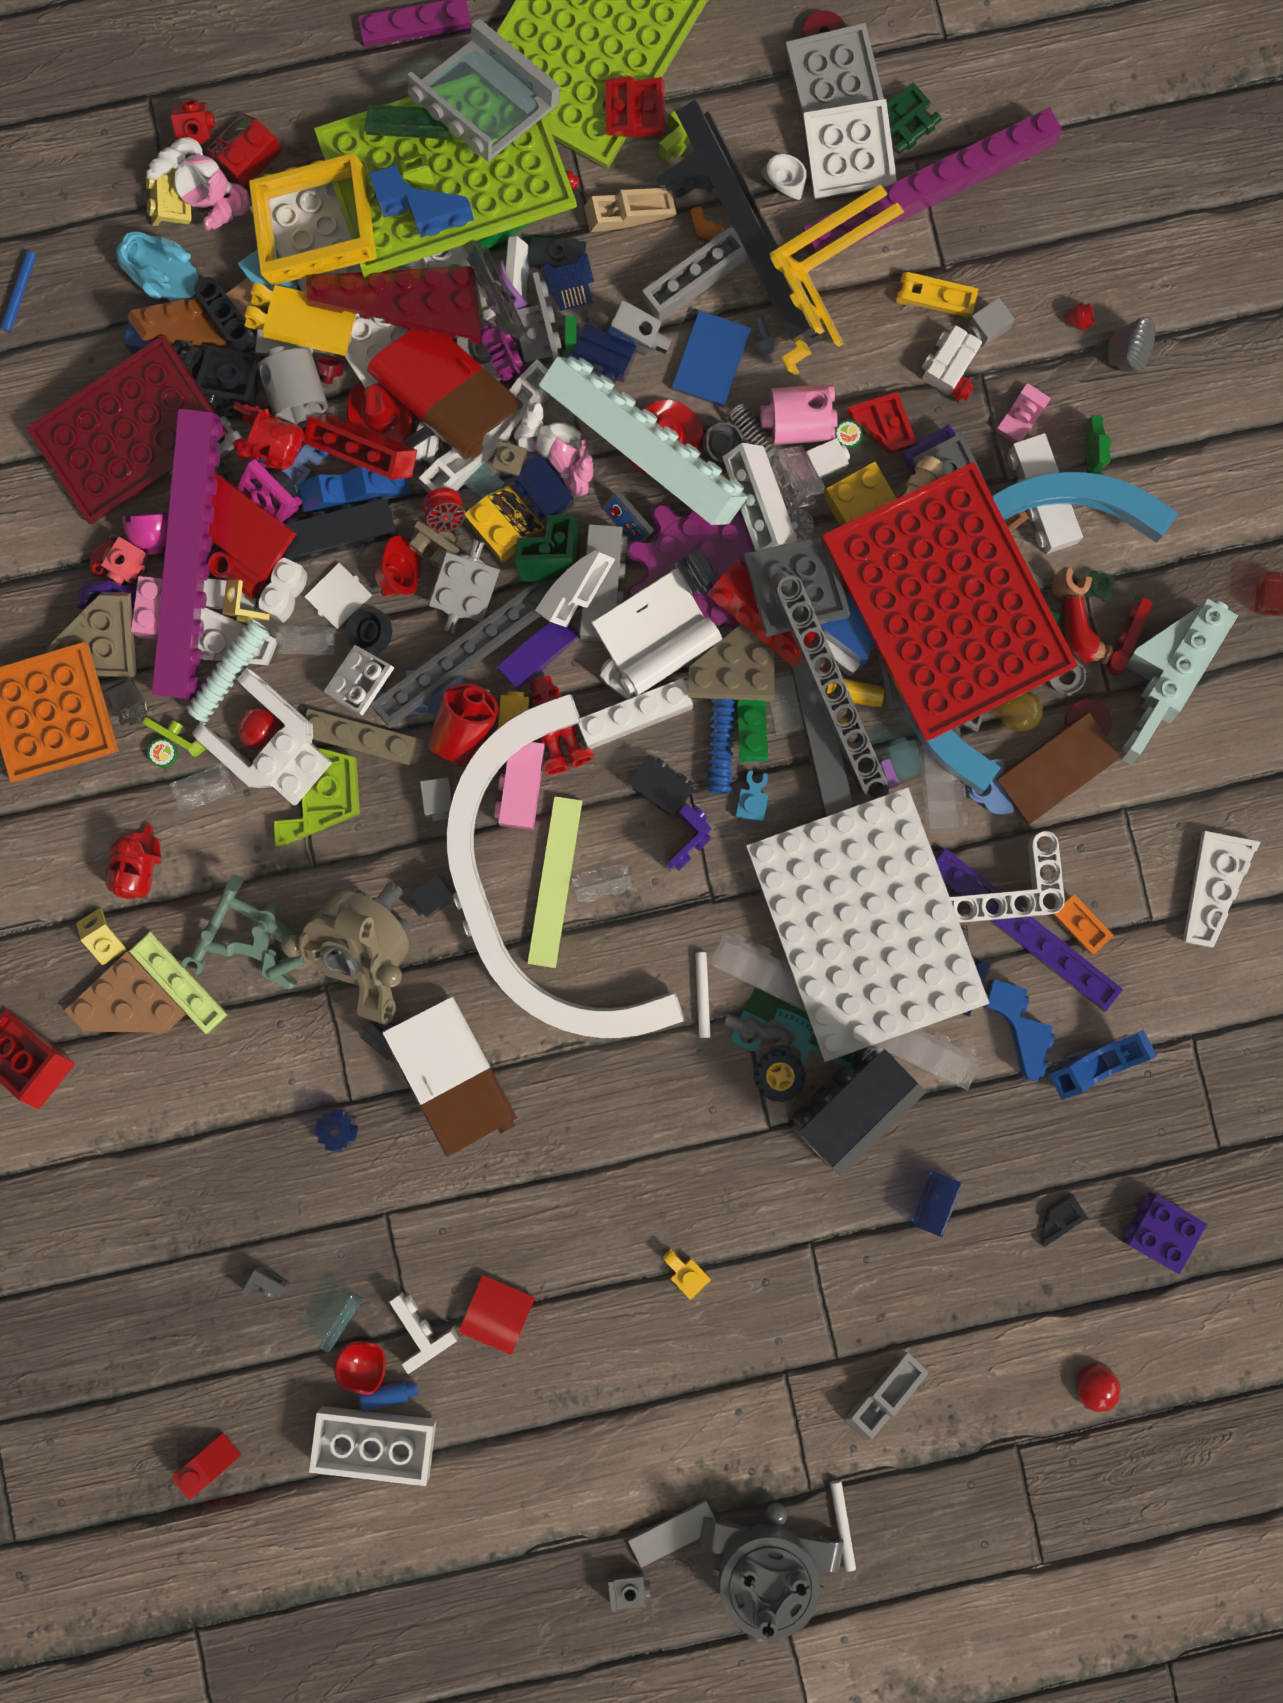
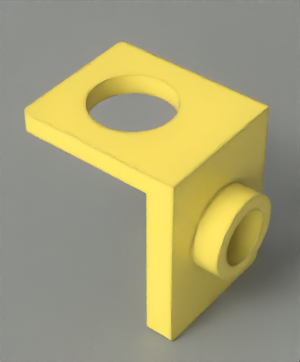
[222,580,270,624]
[76,908,126,965]

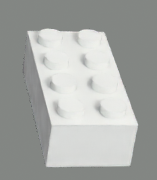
[309,1406,437,1486]

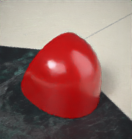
[334,1341,386,1395]

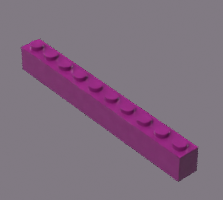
[802,107,1063,257]
[152,409,223,699]

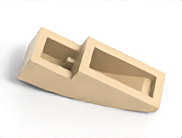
[584,188,677,232]

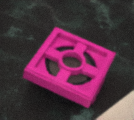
[237,459,302,522]

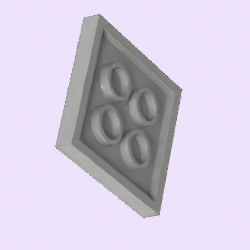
[785,23,884,124]

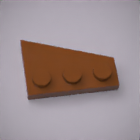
[127,297,227,347]

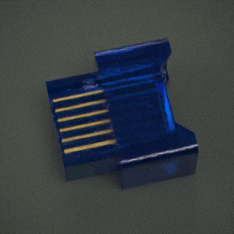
[542,253,594,311]

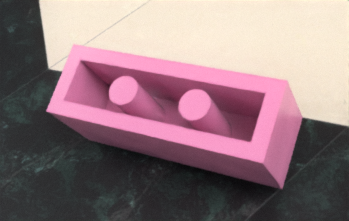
[494,742,545,830]

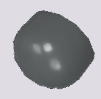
[702,422,744,465]

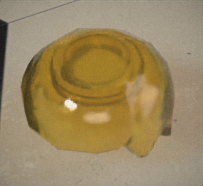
[999,691,1043,732]

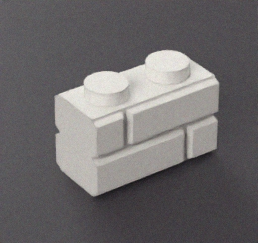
[922,325,982,395]

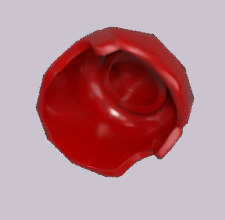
[238,706,281,749]
[1076,1363,1121,1412]

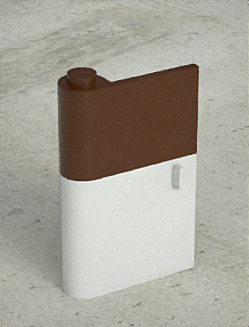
[381,997,517,1157]

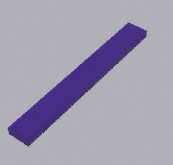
[935,848,1123,1012]

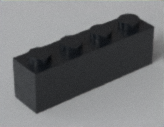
[284,497,398,563]

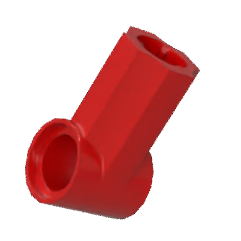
[208,552,266,598]

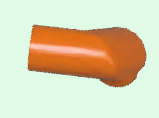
[690,207,724,241]

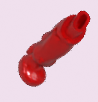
[530,676,594,775]

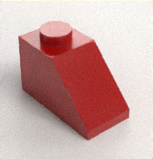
[171,1432,242,1500]

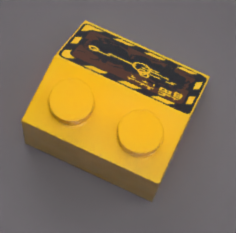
[465,486,545,564]

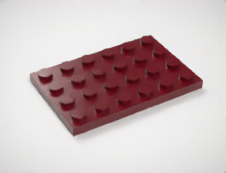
[26,335,228,524]

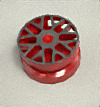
[422,487,465,532]

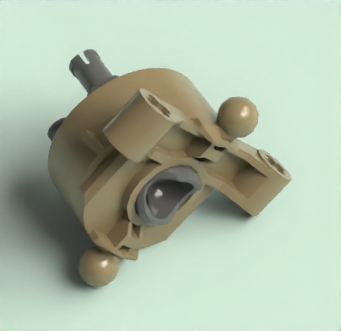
[281,882,411,1025]

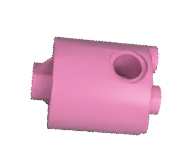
[760,384,837,445]

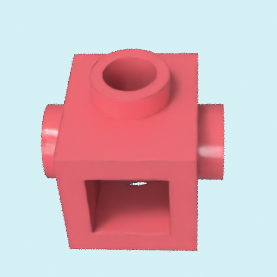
[101,537,149,585]

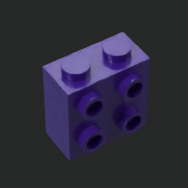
[1122,1192,1207,1275]

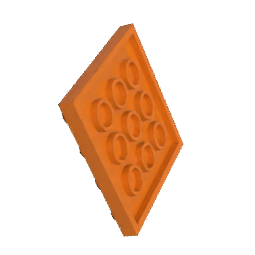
[0,642,119,783]

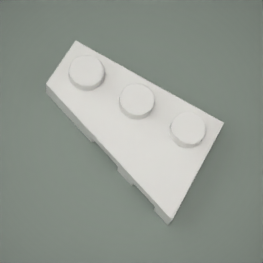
[198,607,279,665]

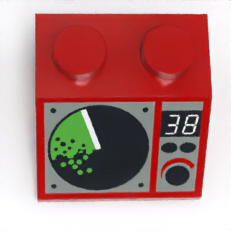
[204,113,282,188]

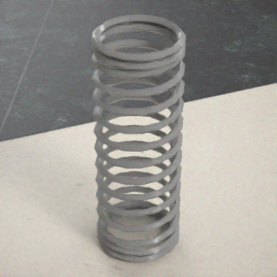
[727,403,778,462]

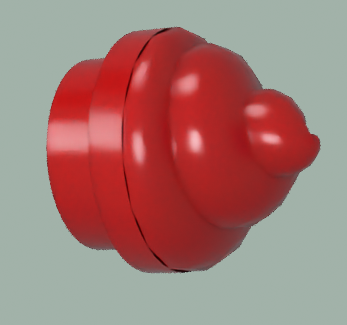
[1064,302,1094,330]

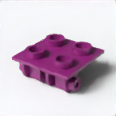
[481,318,527,381]

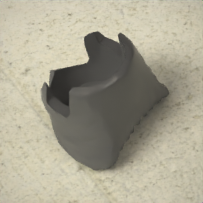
[1107,317,1156,373]

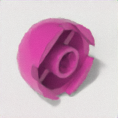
[122,512,169,554]

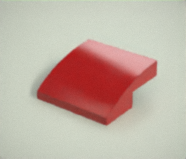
[606,76,665,137]
[458,1275,535,1355]

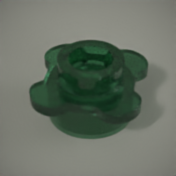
[1085,571,1116,601]

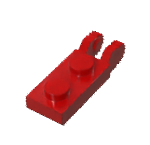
[1107,598,1153,676]

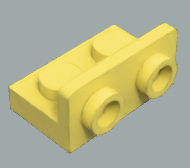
[146,168,191,226]

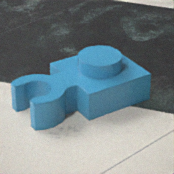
[735,771,769,823]

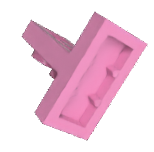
[996,383,1051,443]

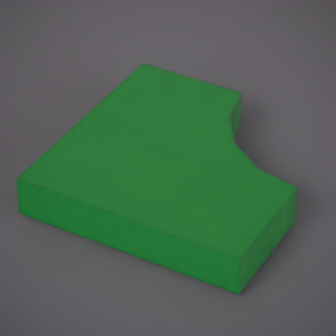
[1085,415,1111,474]

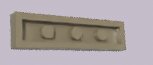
[305,709,417,766]

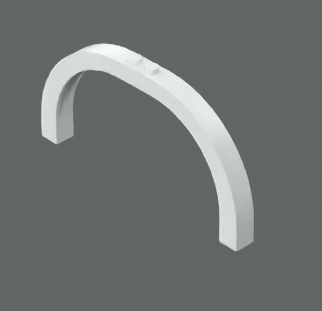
[447,694,684,1038]

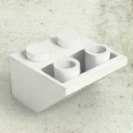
[323,645,394,716]

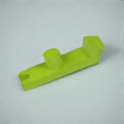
[142,717,208,758]

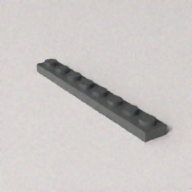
[371,580,556,729]

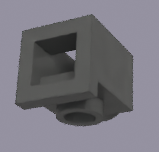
[608,1571,651,1612]

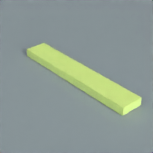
[528,796,583,968]

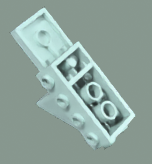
[1122,599,1238,765]

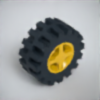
[754,1050,806,1102]

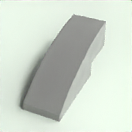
[844,1352,929,1440]

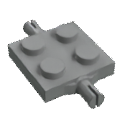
[428,539,500,633]

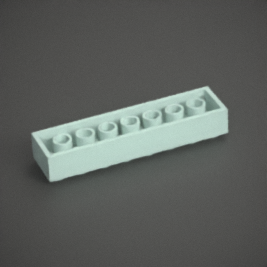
[539,356,748,525]

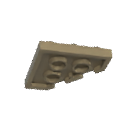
[47,592,137,677]
[688,624,774,701]

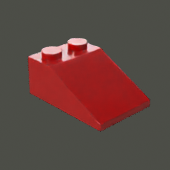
[0,1009,76,1109]

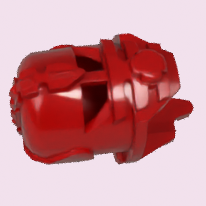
[233,402,305,470]
[105,824,162,900]

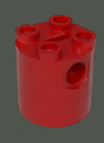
[429,683,499,767]

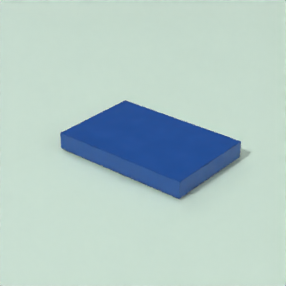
[672,310,751,407]

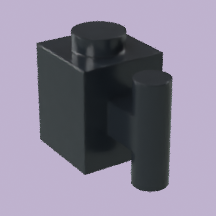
[674,549,717,595]
[361,1021,394,1060]

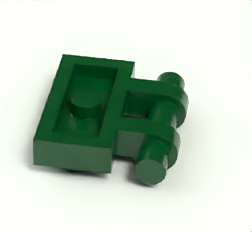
[887,82,942,155]

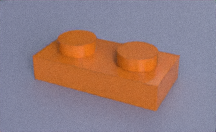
[1052,894,1114,955]

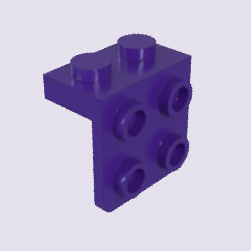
[666,804,712,872]

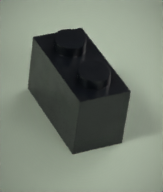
[628,756,694,819]

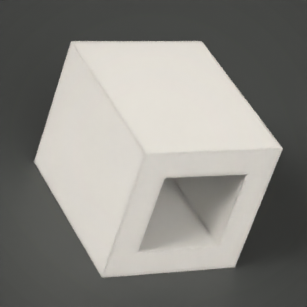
[804,438,850,484]

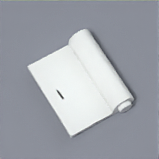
[591,569,722,696]

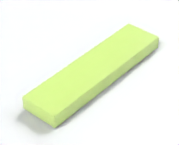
[129,932,228,1034]

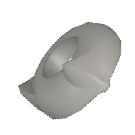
[1050,661,1086,696]

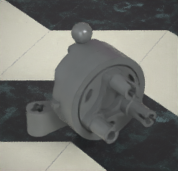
[699,1503,844,1644]

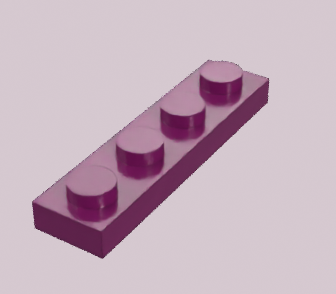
[358,0,471,47]

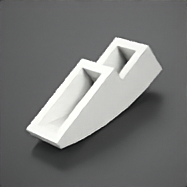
[535,550,615,627]

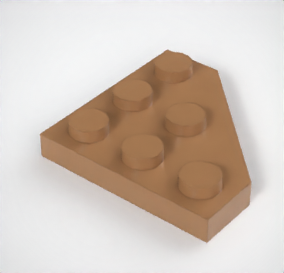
[64,951,186,1033]

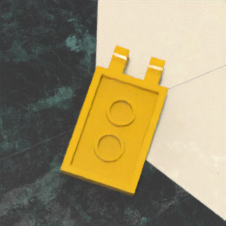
[245,283,357,356]

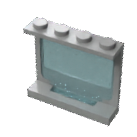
[407,18,560,162]

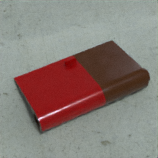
[367,329,524,460]

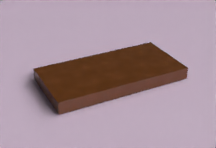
[996,712,1120,825]

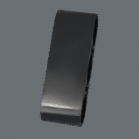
[194,277,256,352]

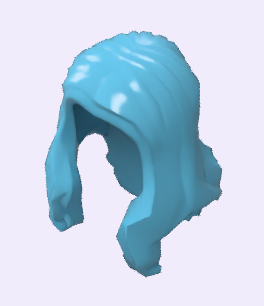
[116,231,199,302]

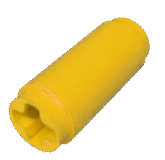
[827,678,885,707]

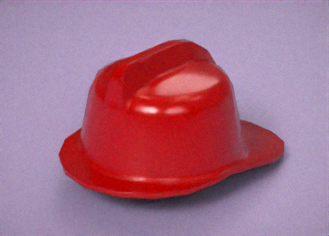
[375,536,421,596]

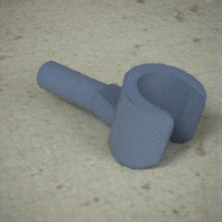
[756,316,774,357]

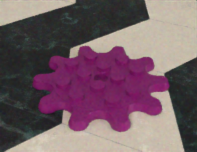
[626,504,756,651]

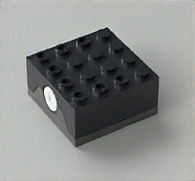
[789,1046,926,1176]

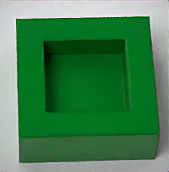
[565,316,577,353]

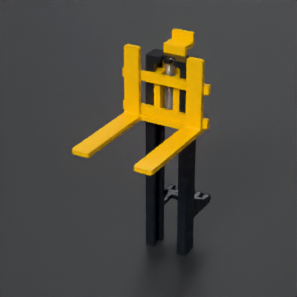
[657,99,904,375]

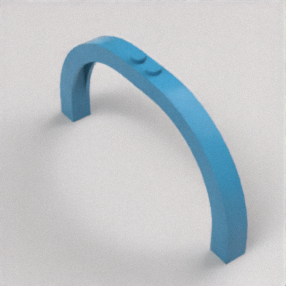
[900,472,1179,794]

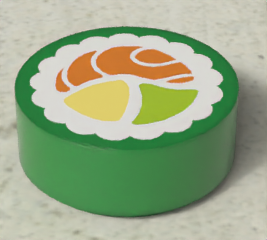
[835,420,863,450]
[148,739,178,768]

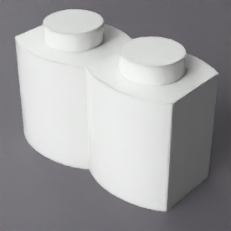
[259,557,307,623]

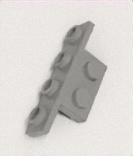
[513,272,564,366]

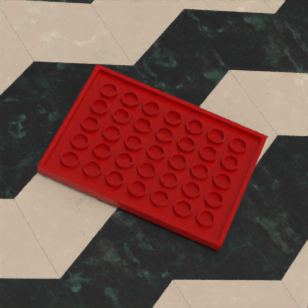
[821,462,1078,743]

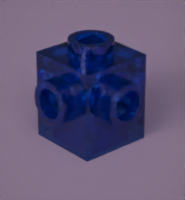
[315,1109,358,1152]

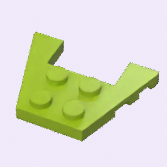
[274,748,360,847]

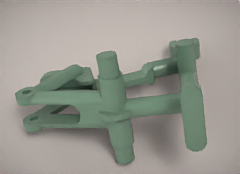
[182,875,313,989]

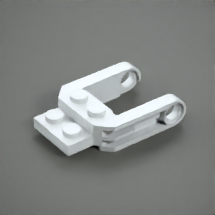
[192,668,333,805]

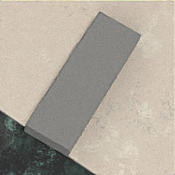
[628,1499,716,1568]

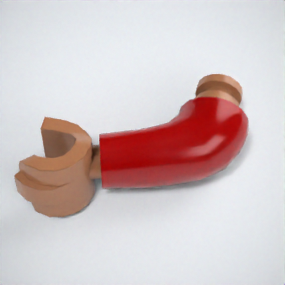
[1051,566,1113,665]

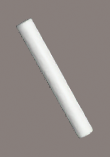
[695,952,710,1038]
[830,1480,856,1572]

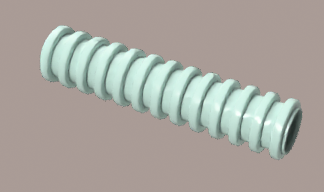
[186,619,270,722]

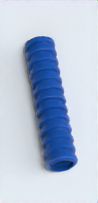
[707,699,736,794]

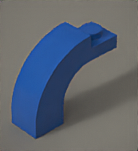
[1049,1030,1157,1100]

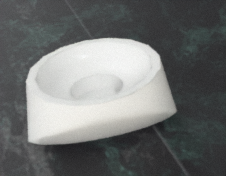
[761,154,806,200]

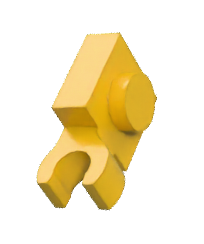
[662,1249,711,1300]

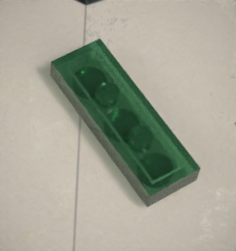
[365,104,450,140]

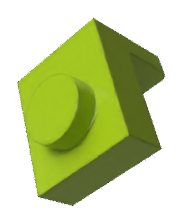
[659,111,690,162]

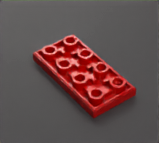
[209,471,297,580]

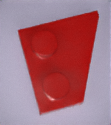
[846,392,917,454]

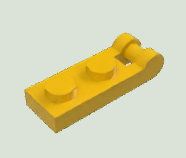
[896,272,978,319]

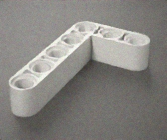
[950,831,1065,923]

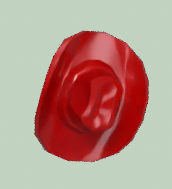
[347,382,412,443]
[627,399,704,476]

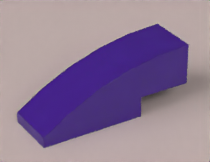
[497,622,579,691]

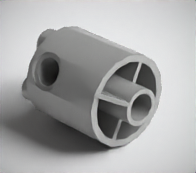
[258,346,328,428]

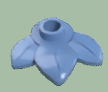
[967,759,1014,815]

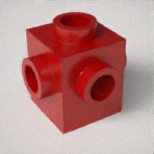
[171,99,215,144]

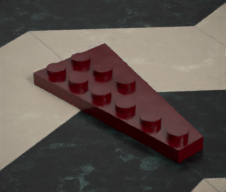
[306,266,481,344]

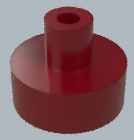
[316,356,344,384]

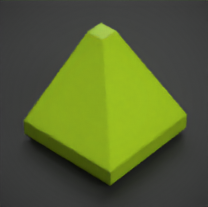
[399,154,434,184]

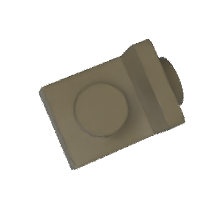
[492,441,528,476]

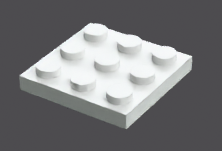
[803,99,897,200]

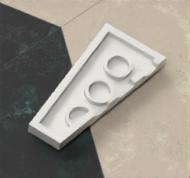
[1183,831,1261,948]

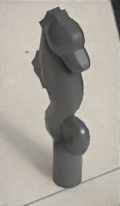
[724,1015,796,1049]

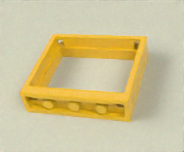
[249,153,377,286]

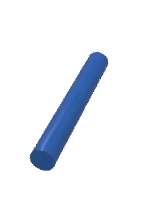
[0,251,37,333]

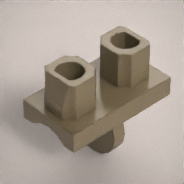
[409,520,460,570]

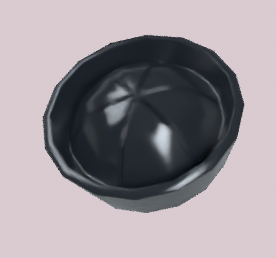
[345,608,393,655]

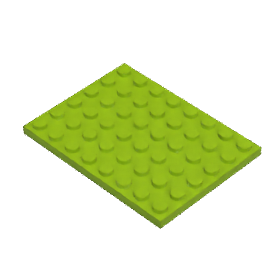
[470,0,708,170]
[314,75,577,278]

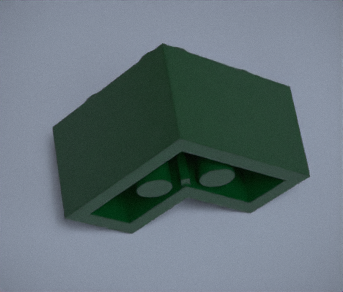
[515,514,580,582]

